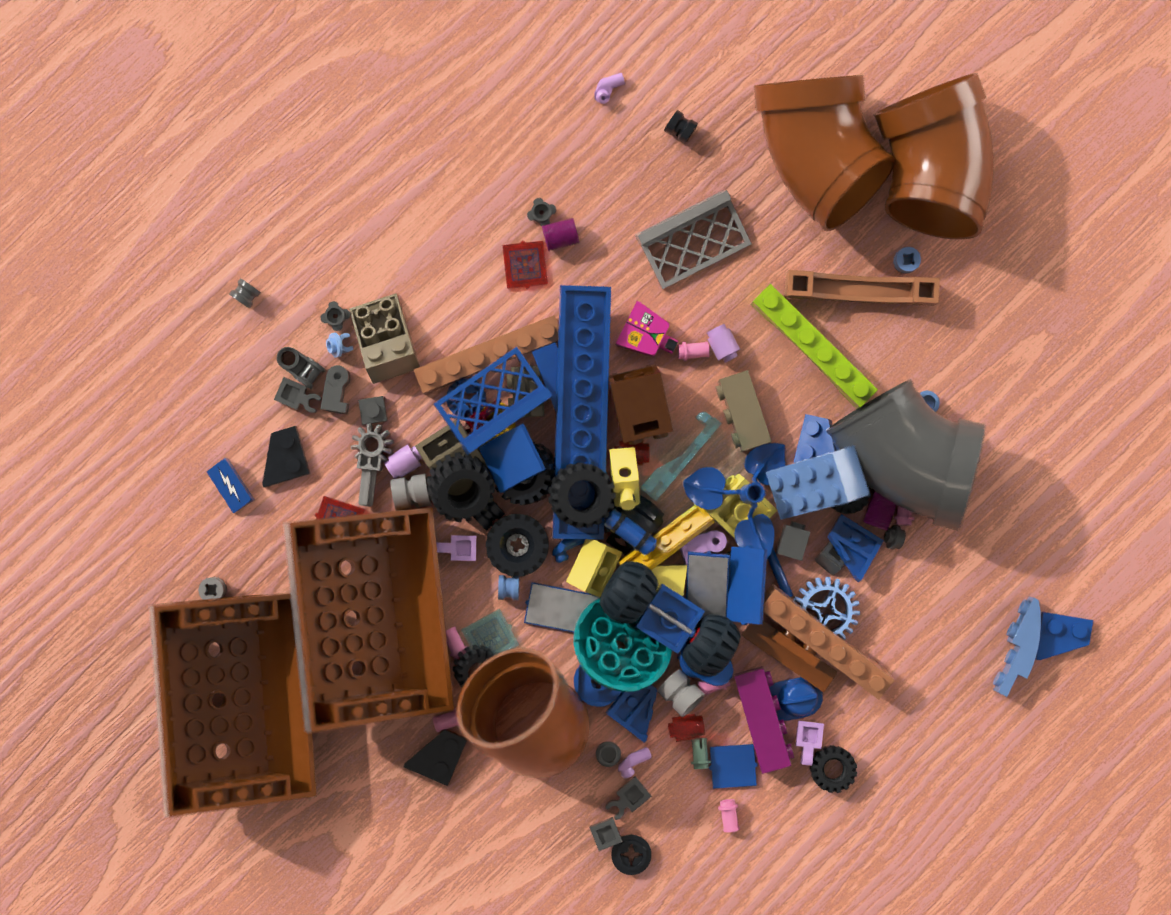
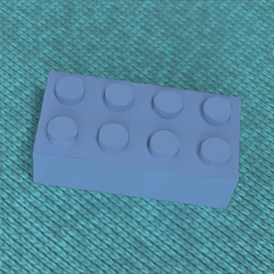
[766,445,869,520]

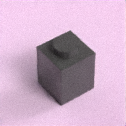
[776,521,810,561]

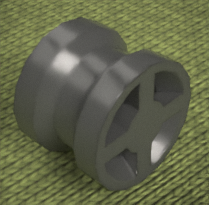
[229,278,261,309]

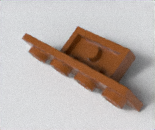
[742,621,837,692]

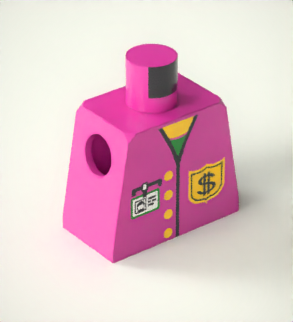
[615,301,678,357]

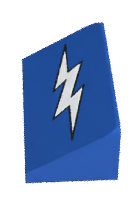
[207,458,255,514]

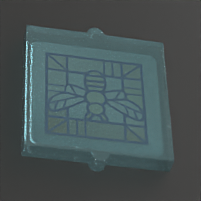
[461,608,519,665]

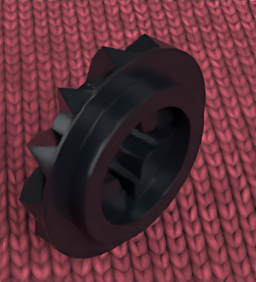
[611,834,651,875]

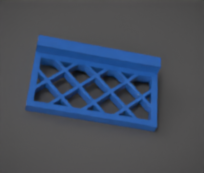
[433,347,553,455]

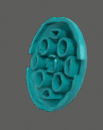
[573,598,672,692]

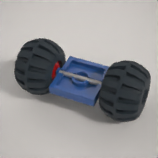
[600,561,740,676]

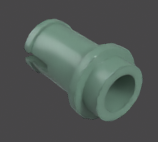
[691,738,711,769]

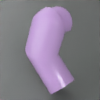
[594,73,625,104]
[618,747,651,779]

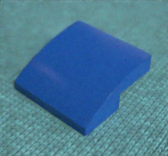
[479,424,546,493]

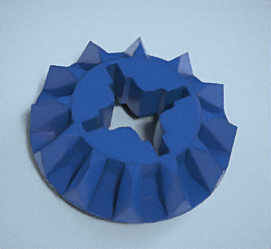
[447,378,486,418]

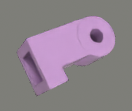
[680,530,727,565]

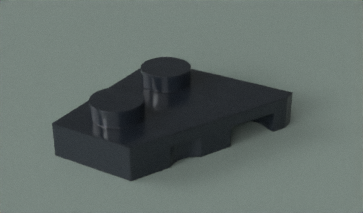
[262,426,311,488]
[404,729,468,786]

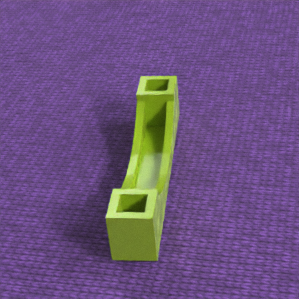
[750,284,878,409]

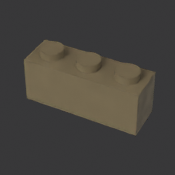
[715,370,772,452]

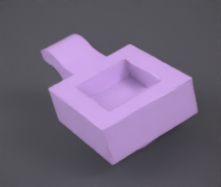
[436,535,476,561]
[795,720,824,766]

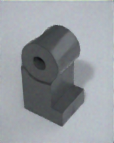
[320,365,350,415]

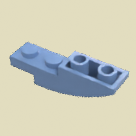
[993,597,1041,697]

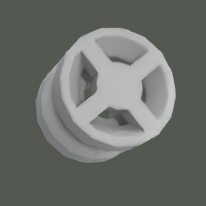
[198,577,227,600]

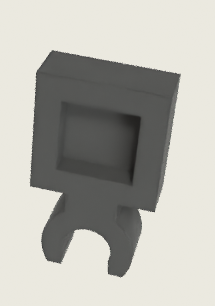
[274,377,322,413]
[605,776,652,820]

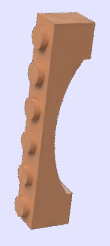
[784,270,940,306]
[414,315,559,395]
[763,584,895,700]

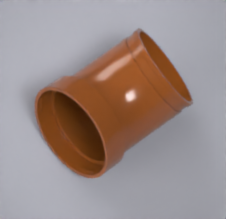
[874,73,993,240]
[754,75,895,231]
[457,648,589,778]

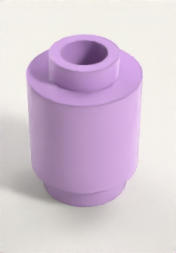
[707,324,740,363]
[384,444,423,479]

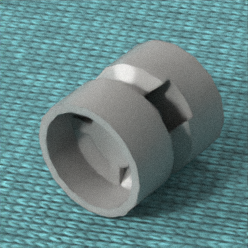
[391,473,431,511]
[657,669,705,717]

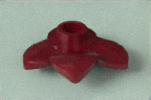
[465,399,502,433]

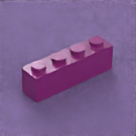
[734,666,795,774]

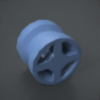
[893,247,921,274]
[498,575,519,600]

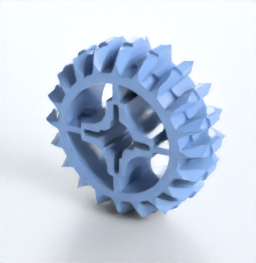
[794,577,860,640]

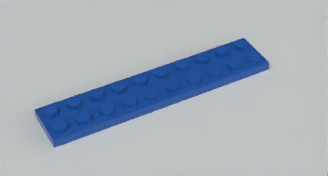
[553,285,611,540]

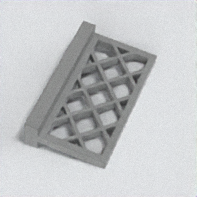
[635,190,751,289]

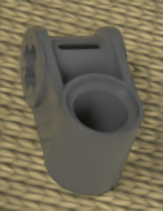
[277,347,326,390]

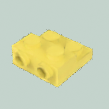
[705,474,777,539]

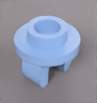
[326,332,353,358]

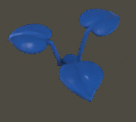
[683,443,785,558]

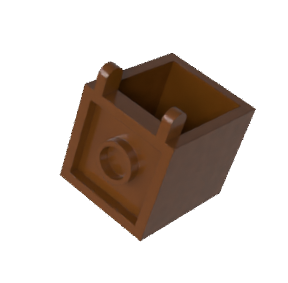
[609,365,673,445]

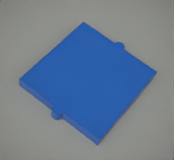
[709,744,758,789]

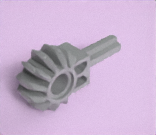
[351,423,394,507]

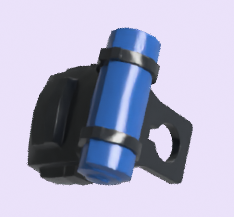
[604,495,664,555]

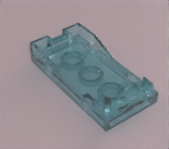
[639,412,722,501]

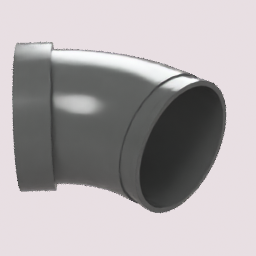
[825,379,985,531]

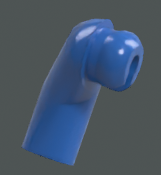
[552,539,585,563]

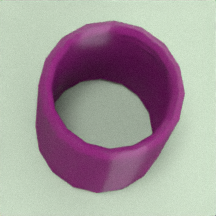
[542,218,580,251]
[863,492,897,531]

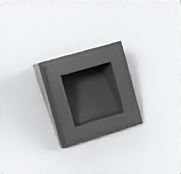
[815,541,844,575]

